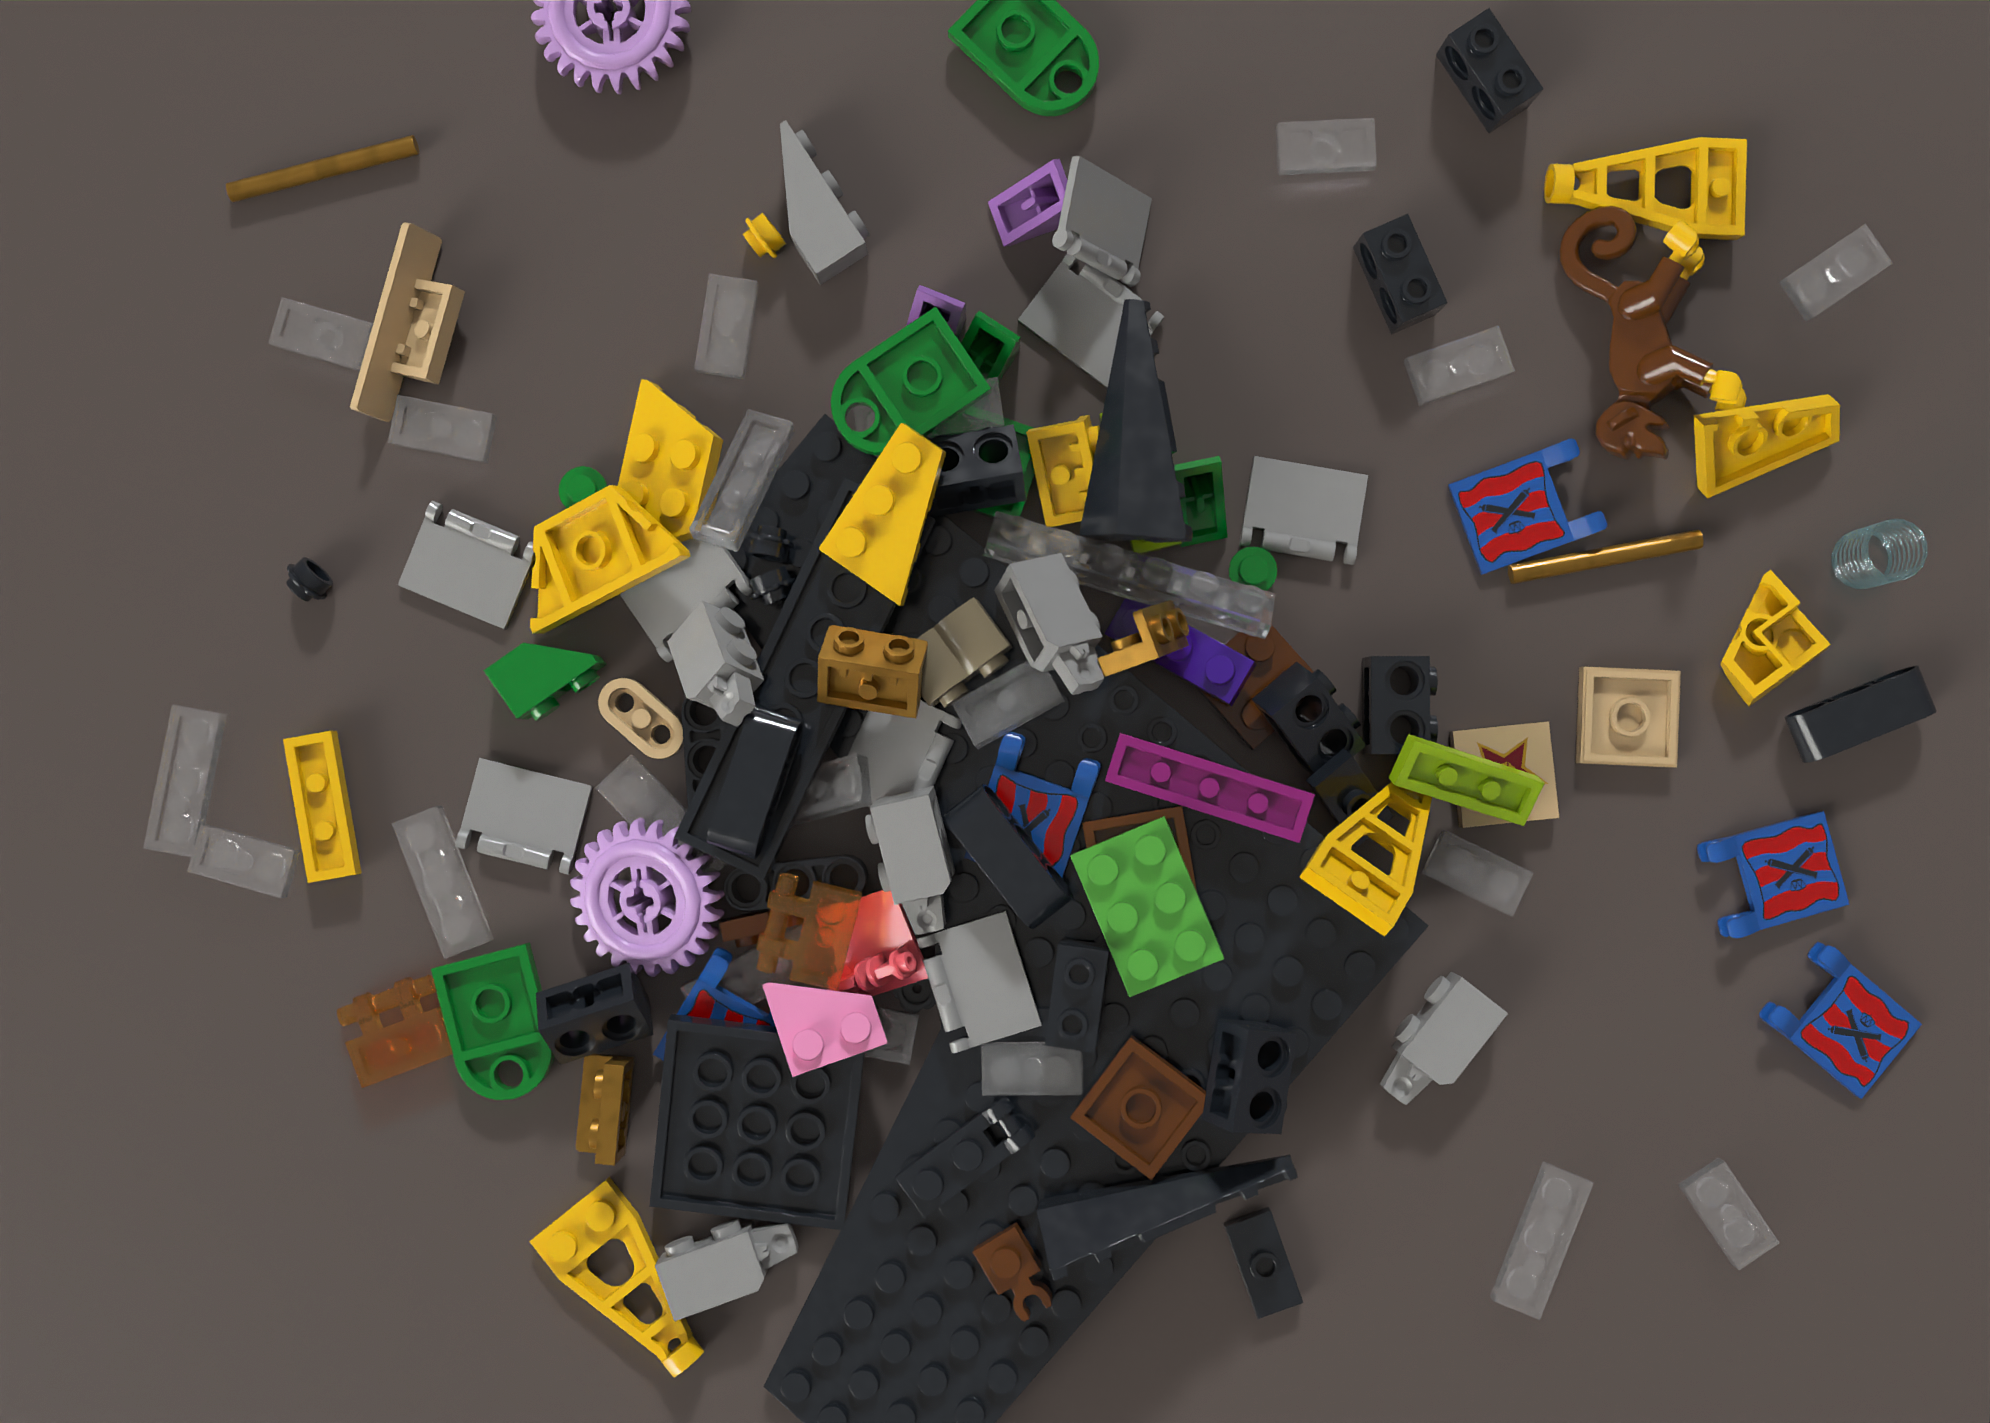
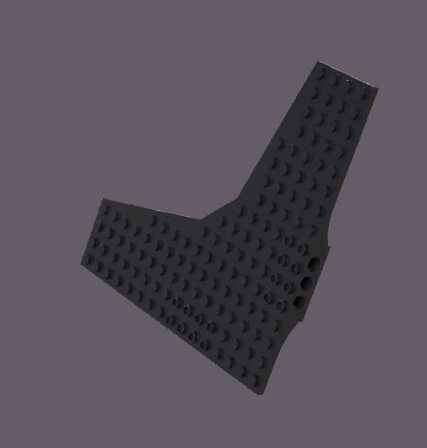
[720,414,1429,1423]

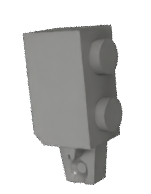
[994,553,1104,695]
[667,600,764,727]
[865,786,955,935]
[1380,972,1508,1105]
[655,1219,799,1321]

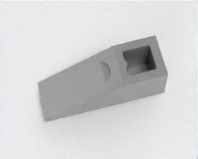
[780,120,870,285]

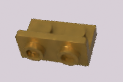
[1097,600,1189,677]
[817,625,928,719]
[576,1054,635,1166]

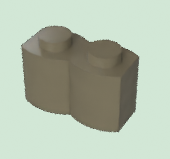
[917,597,1013,708]

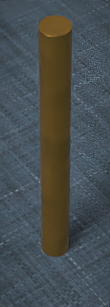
[226,135,420,202]
[1508,530,1704,584]

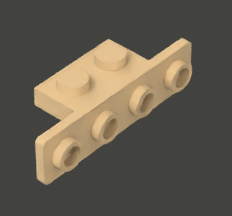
[350,222,465,422]

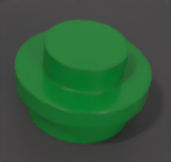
[559,466,608,508]
[1228,547,1277,595]

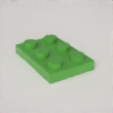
[1070,816,1224,997]

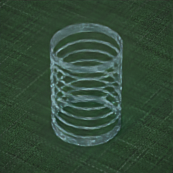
[1831,519,1928,589]

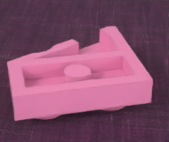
[762,982,888,1077]

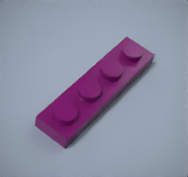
[1105,733,1315,843]

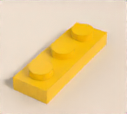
[283,731,362,883]

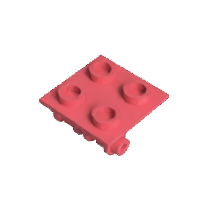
[815,889,928,996]

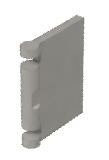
[1052,156,1152,287]
[1018,253,1165,388]
[1239,456,1368,565]
[398,501,536,629]
[620,520,753,662]
[833,700,964,807]
[456,758,593,875]
[916,911,1042,1053]

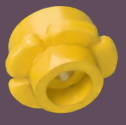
[743,212,786,258]

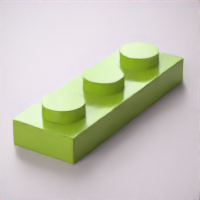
[1389,734,1545,826]

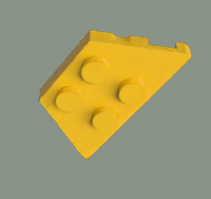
[618,379,723,542]
[530,485,691,634]

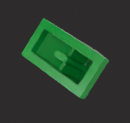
[961,311,1021,409]
[1174,456,1228,547]

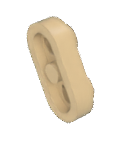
[598,678,684,759]

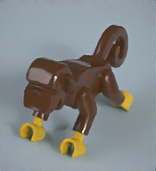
[1560,206,1747,460]

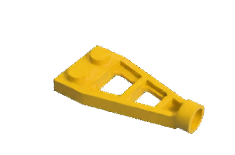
[1544,137,1747,240]
[1299,782,1432,937]
[529,1177,704,1377]

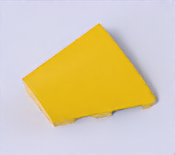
[1720,570,1831,707]

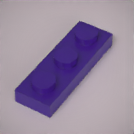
[1104,592,1256,707]

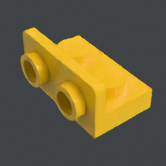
[1026,415,1100,528]

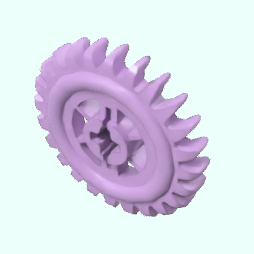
[531,0,692,94]
[570,818,725,977]

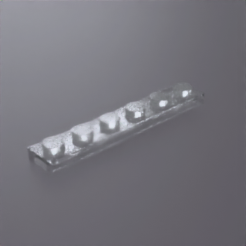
[983,511,1275,639]

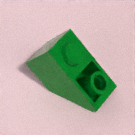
[483,642,607,722]

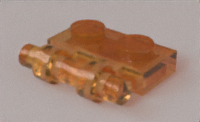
[756,873,862,991]
[337,974,453,1088]

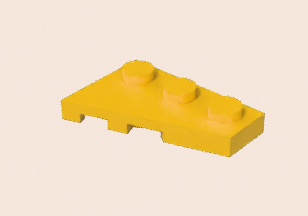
[1693,394,1840,499]
[819,423,946,606]

